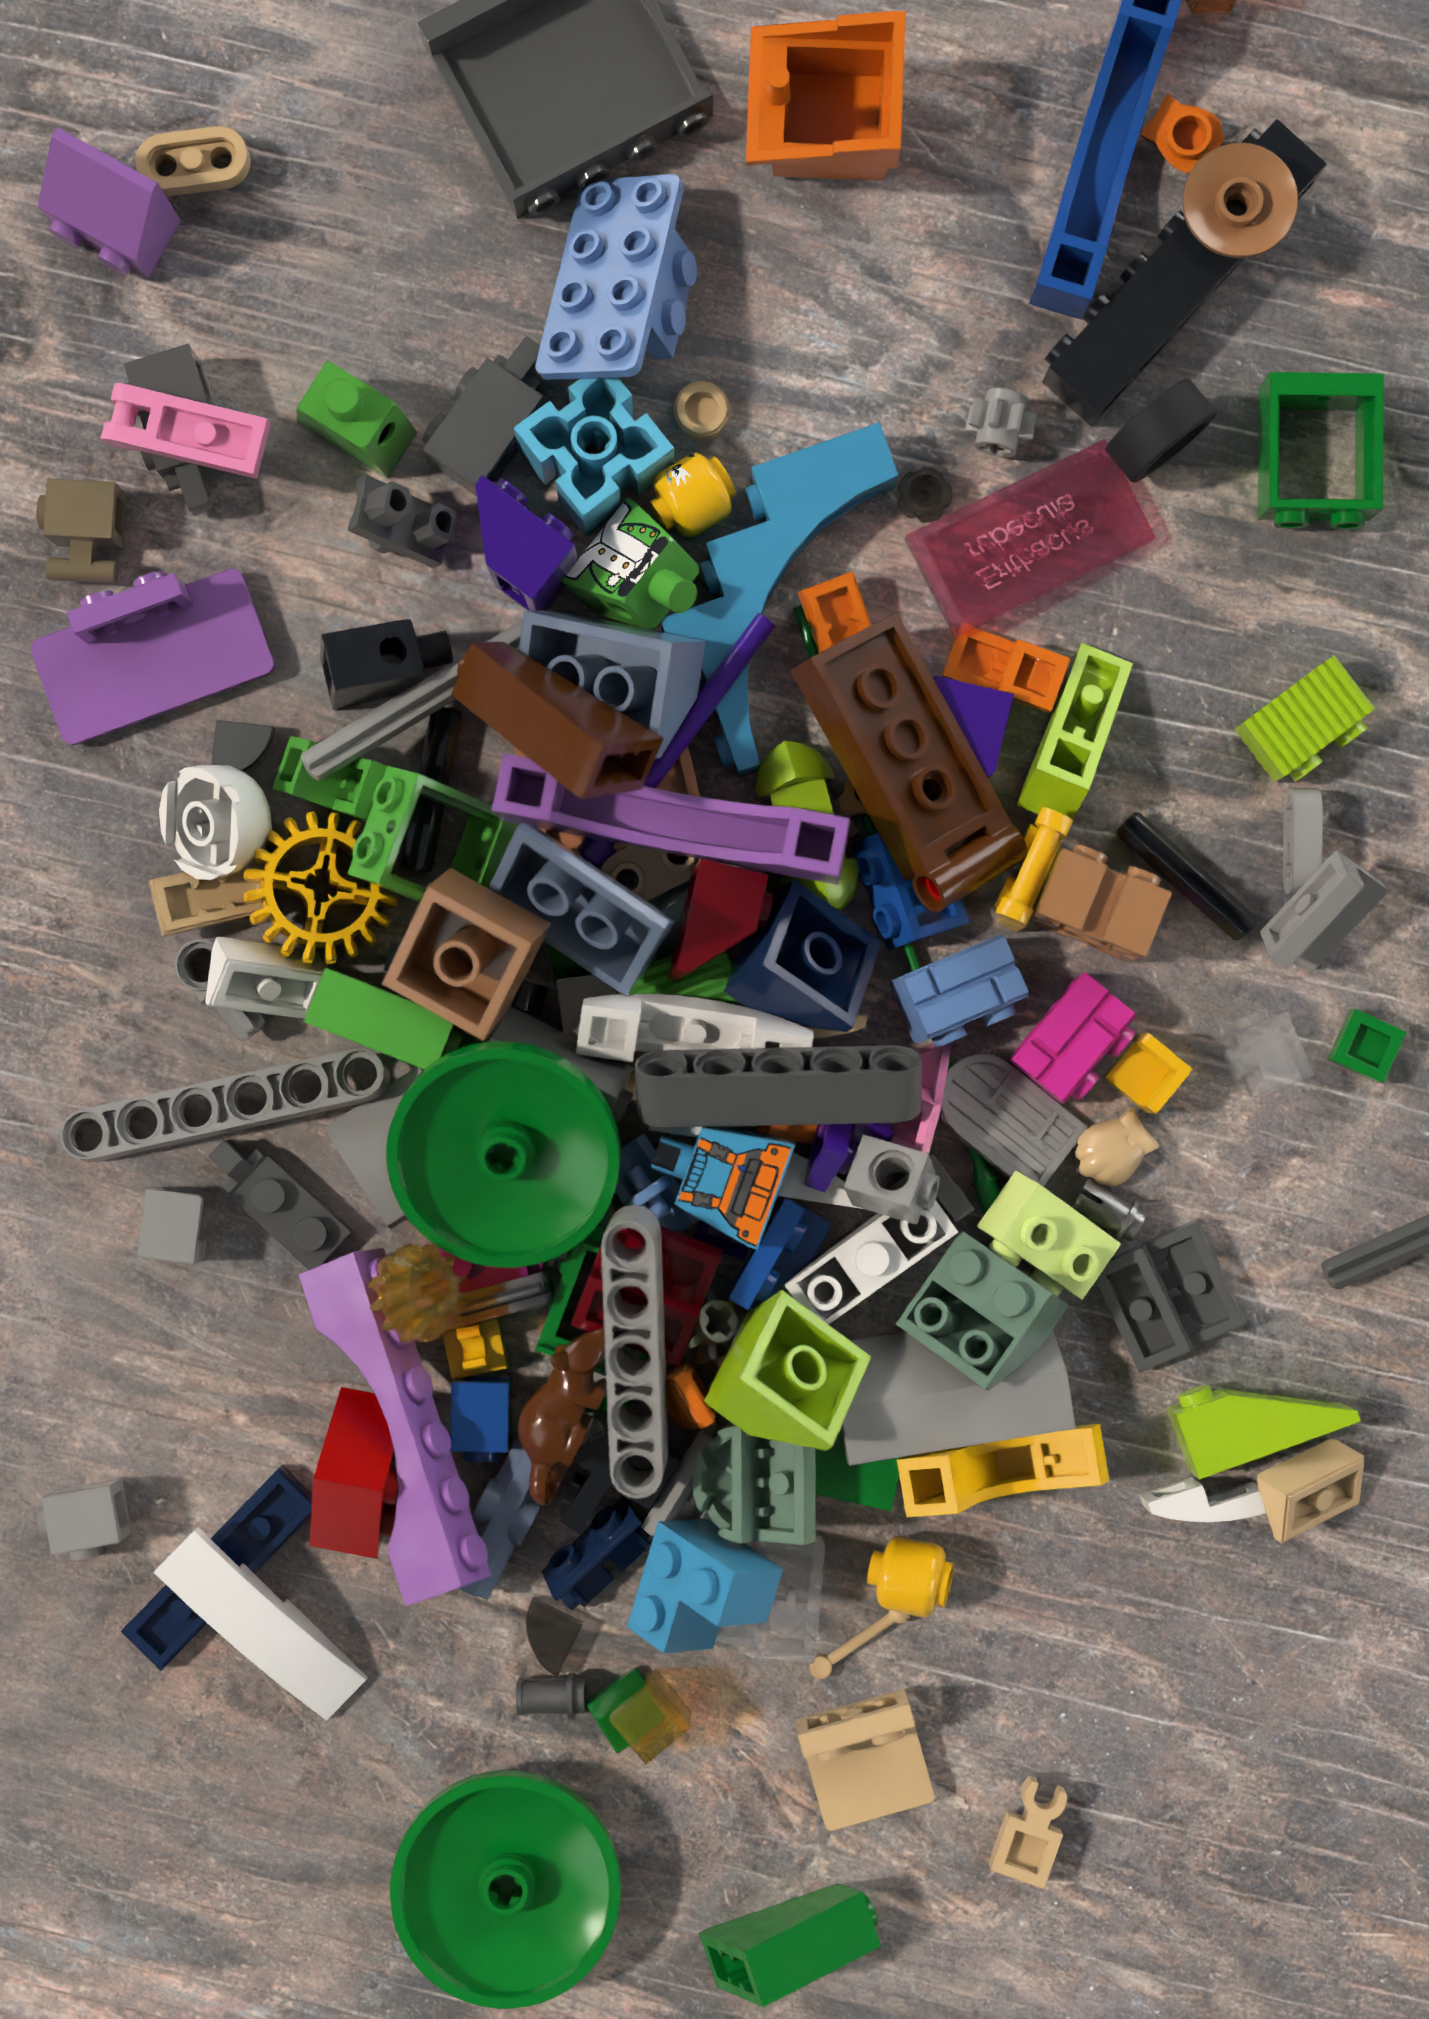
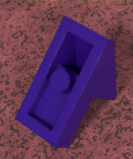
[804,1123,894,1193]

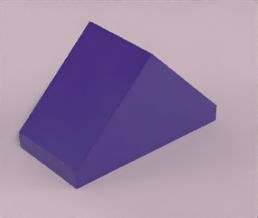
[933,675,1014,779]

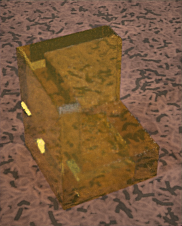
[609,1669,692,1765]

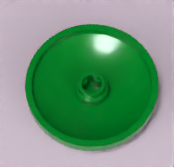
[386,1041,621,1268]
[390,1770,621,2009]

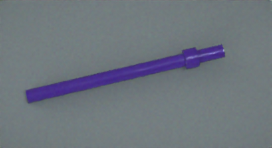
[576,613,776,868]

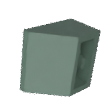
[896,1230,1069,1391]

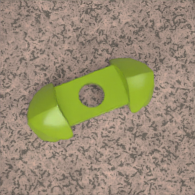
[756,740,859,911]

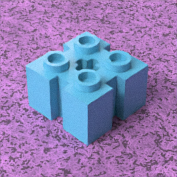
[513,377,674,536]

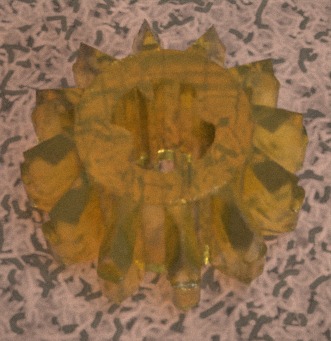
[367,1244,469,1343]

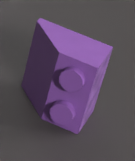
[38,127,181,278]

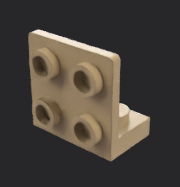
[795,1688,935,1831]

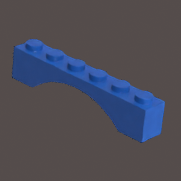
[1029,0,1182,320]

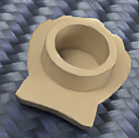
[1075,1107,1159,1187]

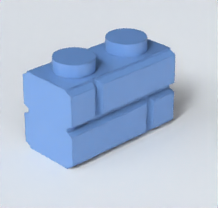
[889,934,1029,1048]

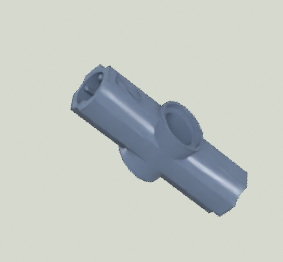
[459,1434,557,1600]

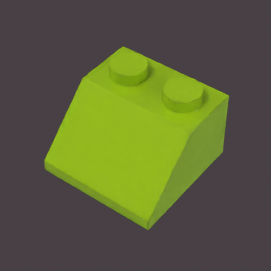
[704,1290,871,1451]

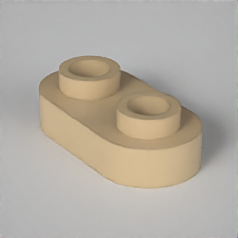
[135,126,251,197]
[601,845,700,901]

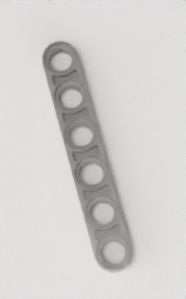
[60,1048,390,1162]

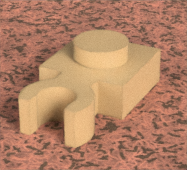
[988,1775,1067,1890]

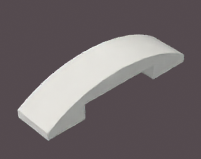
[576,994,814,1062]

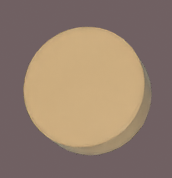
[674,381,730,442]

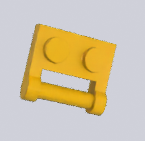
[993,807,1073,932]

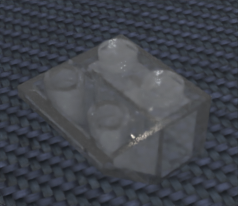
[714,1535,825,1664]

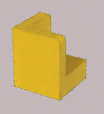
[1102,1033,1193,1114]

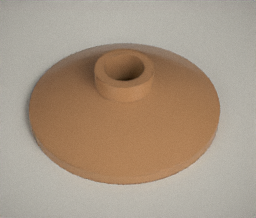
[1182,143,1298,258]

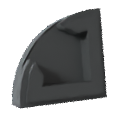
[211,720,276,772]

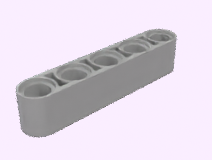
[601,1205,669,1499]

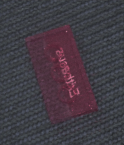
[904,438,1156,639]

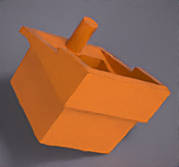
[746,11,906,181]

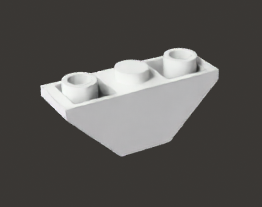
[784,1200,958,1325]

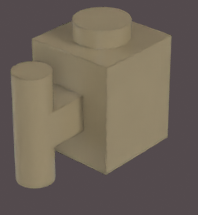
[36,478,128,584]

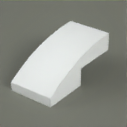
[1139,1477,1266,1522]

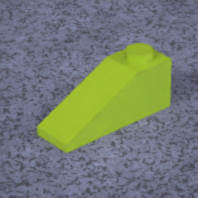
[1017,642,1133,820]
[1166,1385,1361,1480]

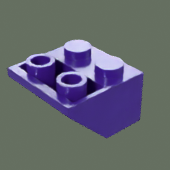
[475,475,578,611]

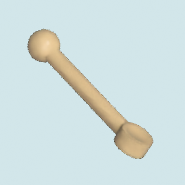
[810,1610,910,1679]

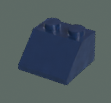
[724,879,882,1032]

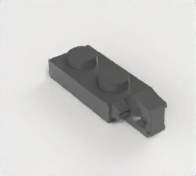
[208,1139,353,1270]

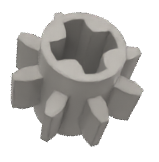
[965,388,1038,457]
[685,1288,741,1363]

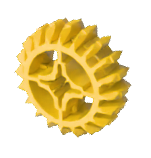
[243,811,398,965]

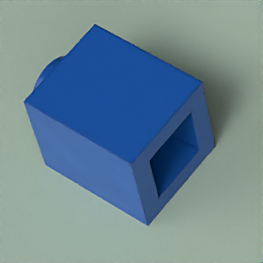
[450,1376,513,1462]

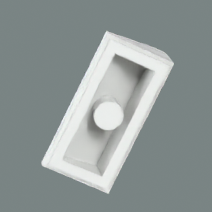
[205,937,327,1019]

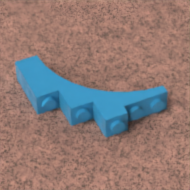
[661,422,898,778]

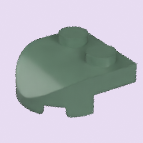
[692,1426,816,1545]

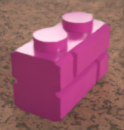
[1007,972,1137,1103]

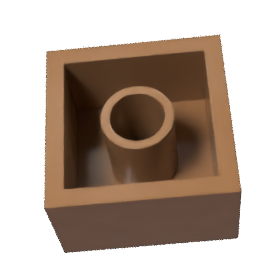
[382,868,551,1041]

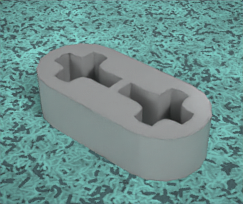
[1283,788,1323,895]

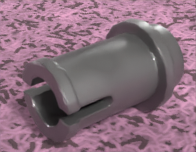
[1071,1178,1147,1243]
[516,1673,588,1720]

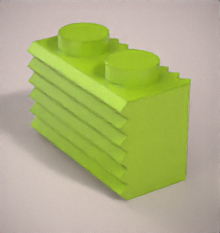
[1234,655,1375,782]

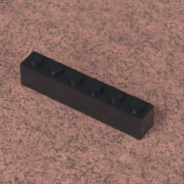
[1042,119,1327,427]

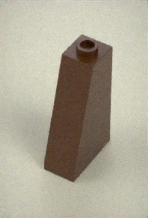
[451,641,664,799]

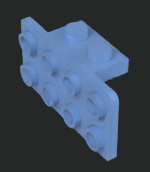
[535,174,697,380]

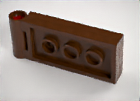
[790,612,1027,912]

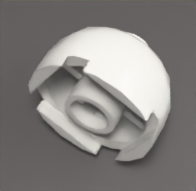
[159,765,272,880]

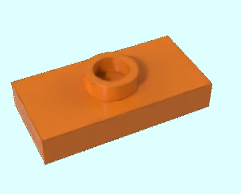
[797,571,872,653]

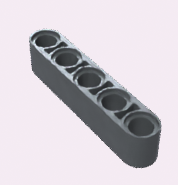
[635,1045,922,1127]

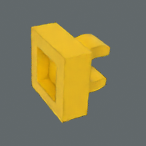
[443,1319,509,1380]

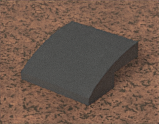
[1096,1218,1247,1373]

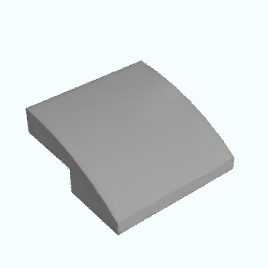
[324,1067,423,1229]

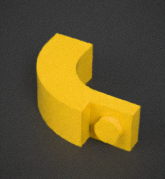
[897,1424,1110,1517]

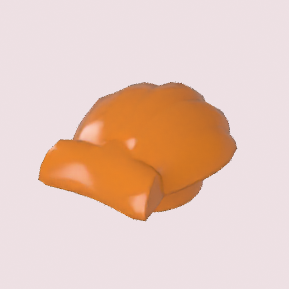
[1140,93,1225,173]

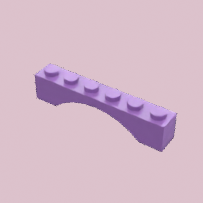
[492,753,850,885]
[299,1248,491,1607]

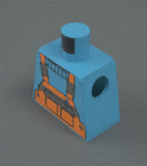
[651,1126,795,1250]

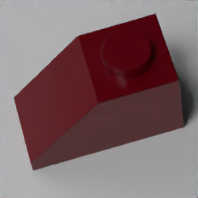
[667,858,773,981]

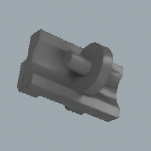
[347,474,458,568]

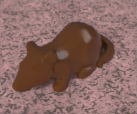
[518,1327,607,1506]

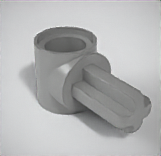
[174,939,266,1041]

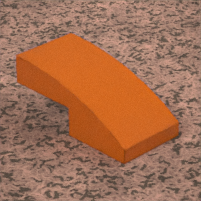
[940,623,1071,713]

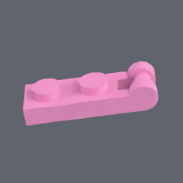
[101,383,271,479]

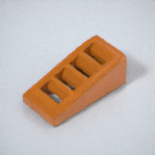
[666,1360,716,1429]

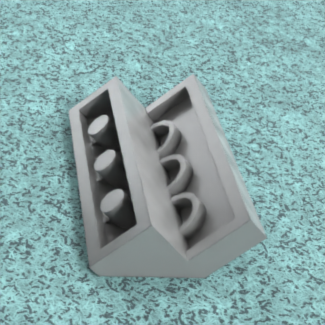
[841,1330,1076,1465]

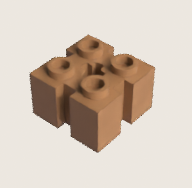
[1029,844,1172,963]

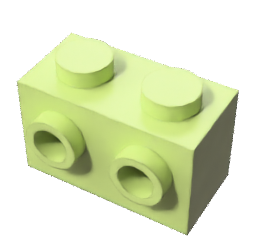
[977,1170,1121,1300]

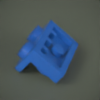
[853,832,970,950]
[728,1197,831,1310]

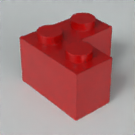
[310,1387,398,1559]

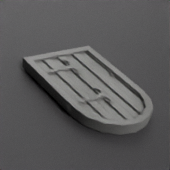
[940,1054,1088,1187]

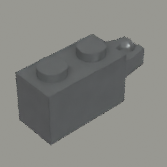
[422,336,545,497]
[124,343,219,516]

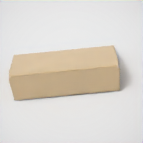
[1257,1439,1364,1543]

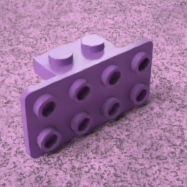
[31,569,275,746]

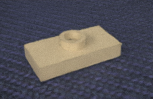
[148,861,264,937]

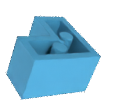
[627,1519,783,1654]

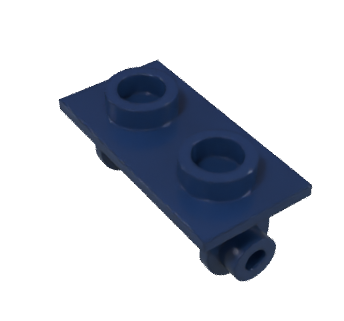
[541,1495,652,1611]

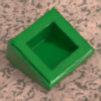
[587,1666,667,1754]

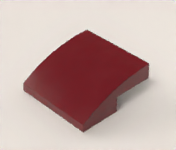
[571,1208,723,1366]

